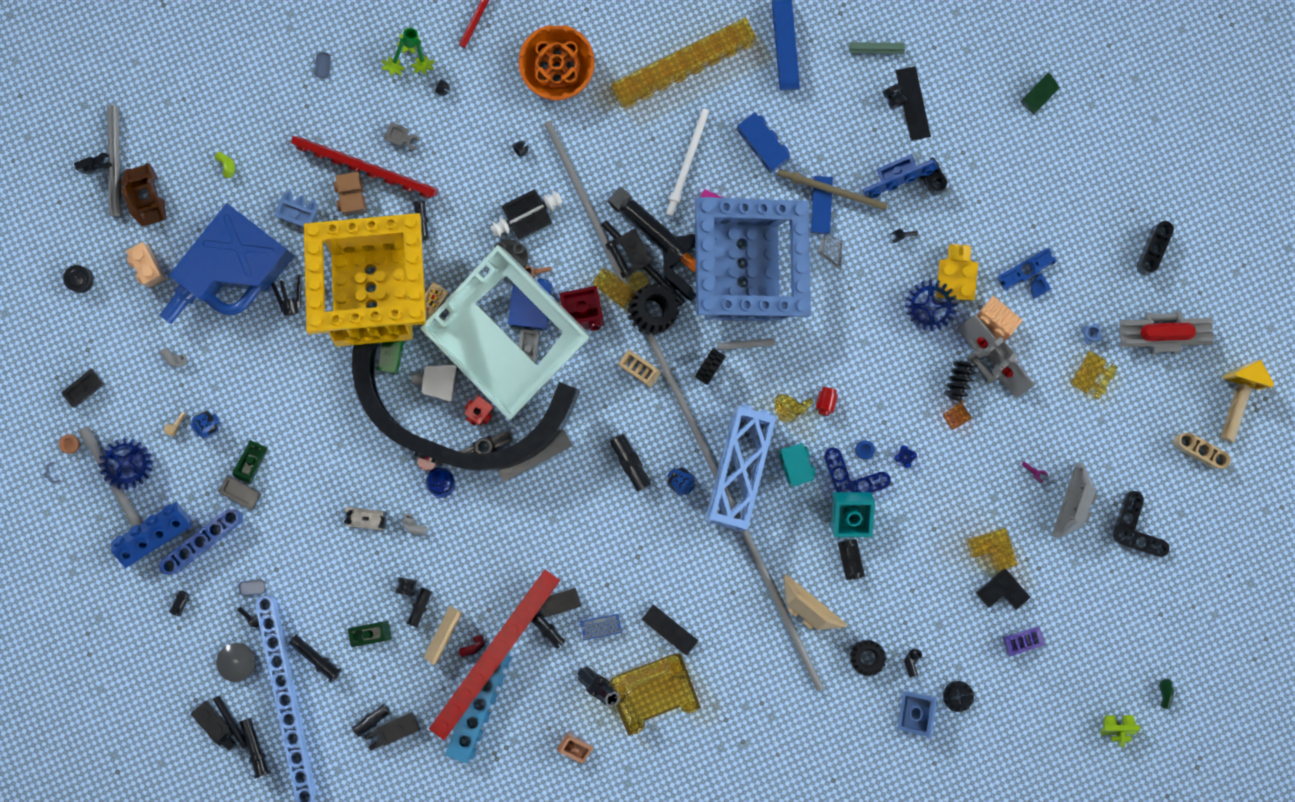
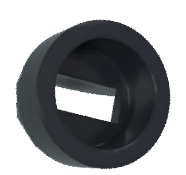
[434,79,450,96]
[512,141,529,158]

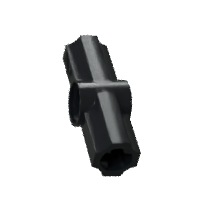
[610,434,651,492]
[577,666,620,707]

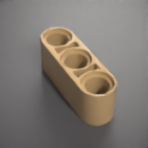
[1173,432,1231,469]

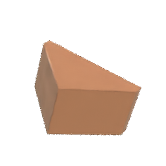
[557,731,593,764]

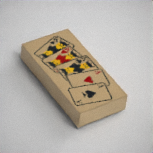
[425,281,450,321]

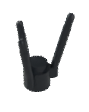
[271,274,302,316]

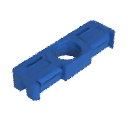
[997,248,1057,291]

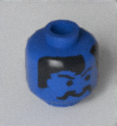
[190,411,220,439]
[667,467,696,495]

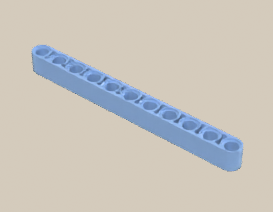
[256,595,316,802]

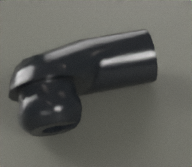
[904,648,922,678]

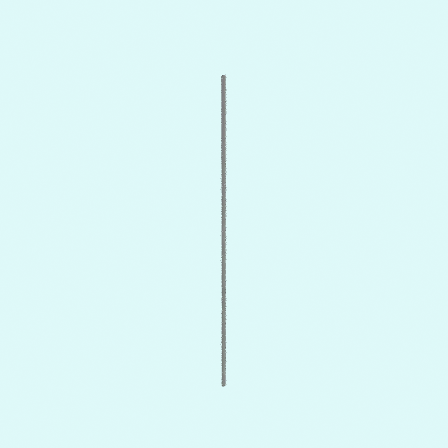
[544,121,824,691]

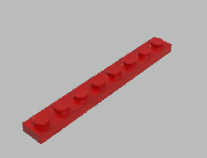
[291,136,439,199]

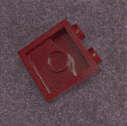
[559,286,605,331]

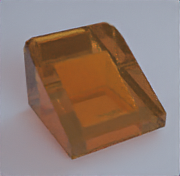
[942,402,972,430]

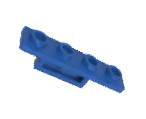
[862,154,938,198]

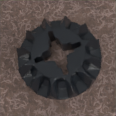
[943,681,974,712]

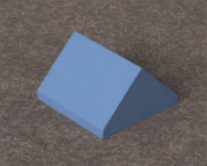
[898,691,937,737]

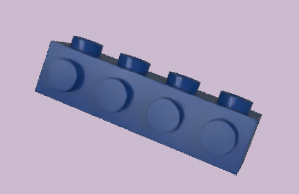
[111,501,192,568]

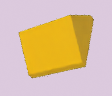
[1223,359,1274,390]

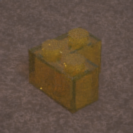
[965,528,1018,571]

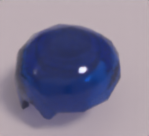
[426,467,456,498]

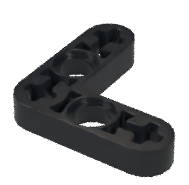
[1113,491,1170,557]

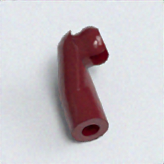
[459,635,486,658]

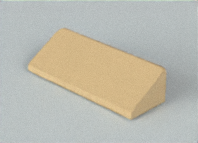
[1220,383,1251,443]
[424,606,463,665]

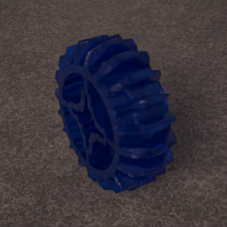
[905,279,958,331]
[98,438,153,490]

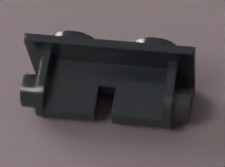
[838,539,865,581]

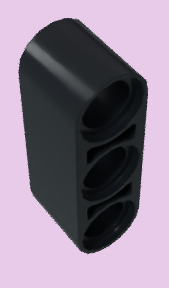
[1136,221,1174,275]

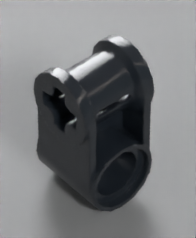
[917,157,947,196]

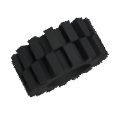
[695,348,726,385]
[850,640,886,676]

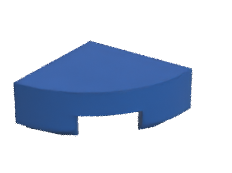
[1031,273,1051,299]

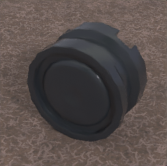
[63,265,95,293]

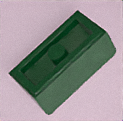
[1020,72,1060,115]

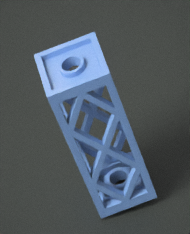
[705,404,776,532]

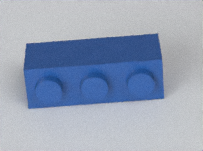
[736,112,790,174]

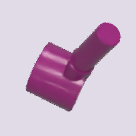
[1021,461,1048,482]

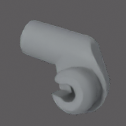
[402,513,427,536]

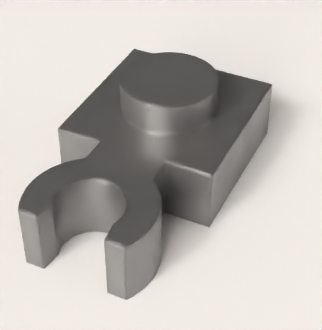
[384,122,420,150]

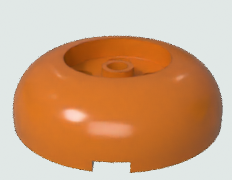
[519,25,595,101]

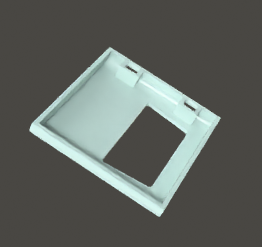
[420,245,590,420]

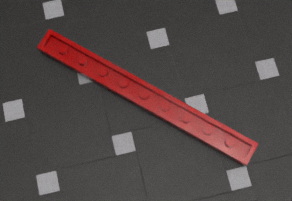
[429,569,561,740]

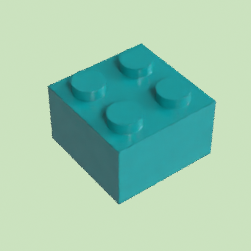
[777,443,816,488]
[830,492,875,537]

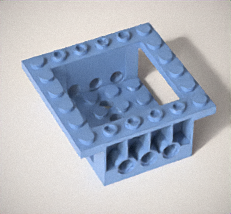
[695,197,811,322]

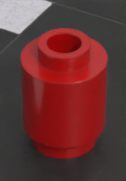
[815,387,838,416]

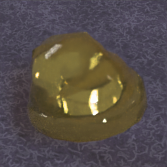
[774,394,814,422]

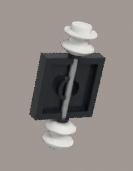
[490,189,563,240]

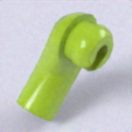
[215,151,236,178]

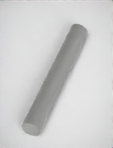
[717,338,775,350]

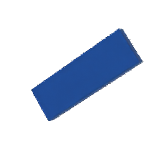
[810,176,833,234]

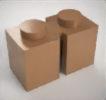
[333,172,367,216]

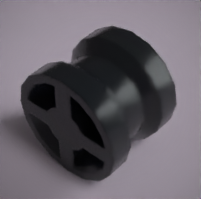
[395,577,417,596]

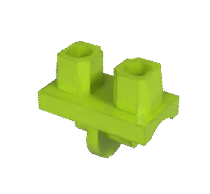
[1100,715,1141,747]

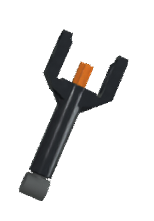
[607,187,696,302]

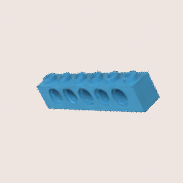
[445,643,512,764]

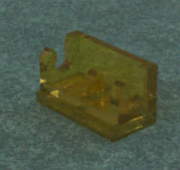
[592,268,636,308]

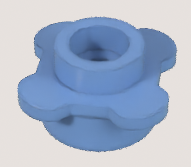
[1081,323,1102,344]

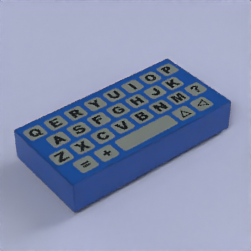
[580,614,622,641]

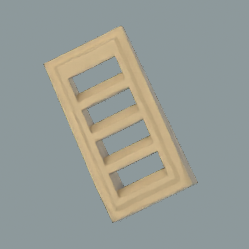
[618,349,661,388]

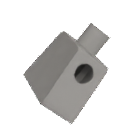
[412,365,458,403]

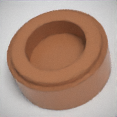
[59,434,80,454]

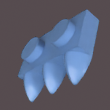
[274,191,318,228]

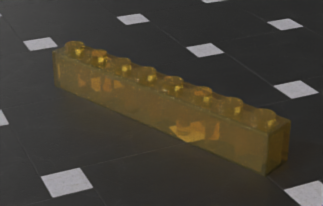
[611,17,756,109]

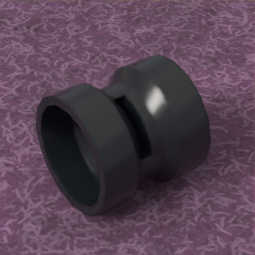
[882,84,908,110]

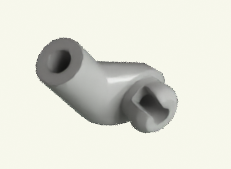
[160,347,187,367]

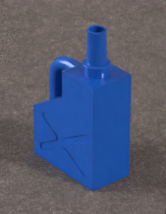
[159,203,295,324]

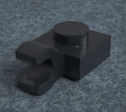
[74,153,112,175]

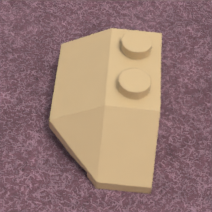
[783,574,847,630]

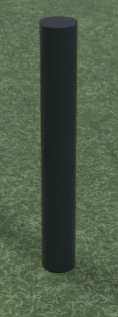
[213,695,247,749]

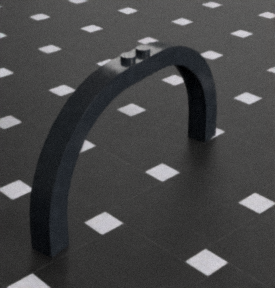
[352,343,580,471]

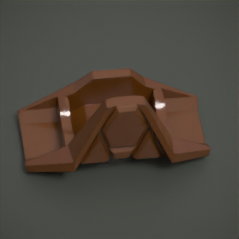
[121,163,166,226]

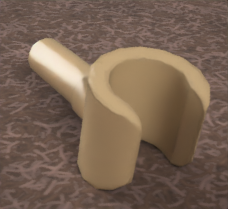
[164,412,187,436]

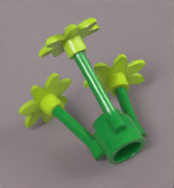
[381,28,435,75]

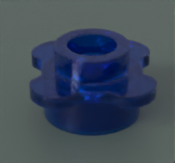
[894,445,917,468]

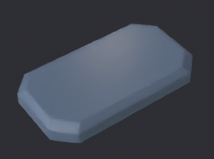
[315,52,331,78]
[239,579,266,596]

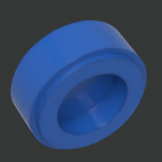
[855,440,875,460]

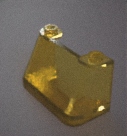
[610,653,701,736]

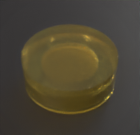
[629,272,648,291]

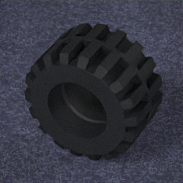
[628,283,680,335]

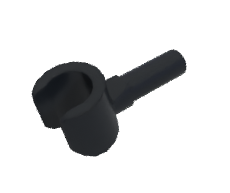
[890,229,918,243]
[237,607,259,627]

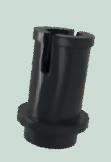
[169,590,190,617]

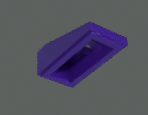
[1002,626,1045,656]

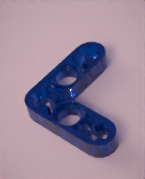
[824,447,891,493]

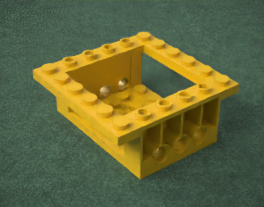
[304,213,426,347]

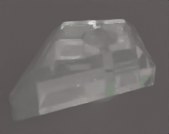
[818,234,842,270]

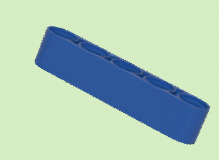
[772,0,800,91]
[160,509,243,575]

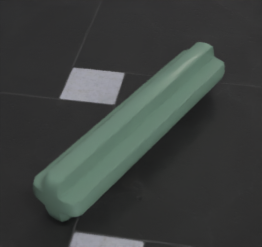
[849,42,905,54]

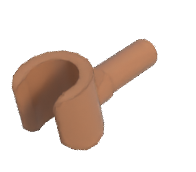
[524,266,551,278]

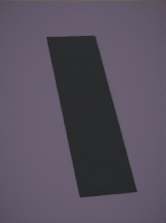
[895,66,931,141]

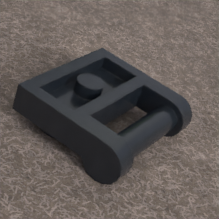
[605,228,653,278]

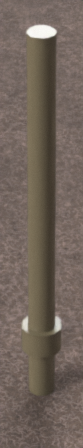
[777,169,888,211]

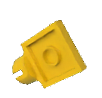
[935,244,978,301]

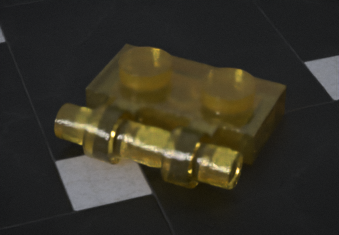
[1070,351,1118,400]

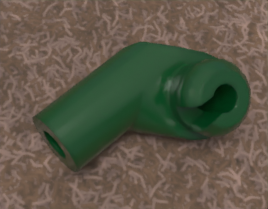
[1159,678,1174,709]

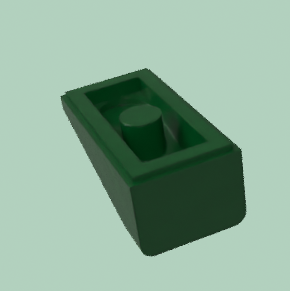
[232,440,268,484]
[348,621,392,647]

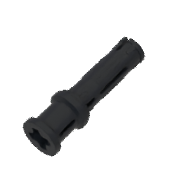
[288,634,342,683]
[239,718,271,779]

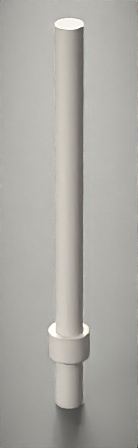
[666,109,709,217]

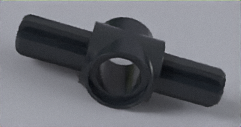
[459,431,512,454]

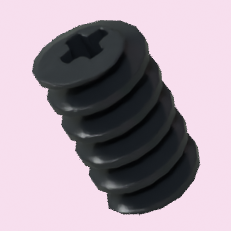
[944,360,978,403]

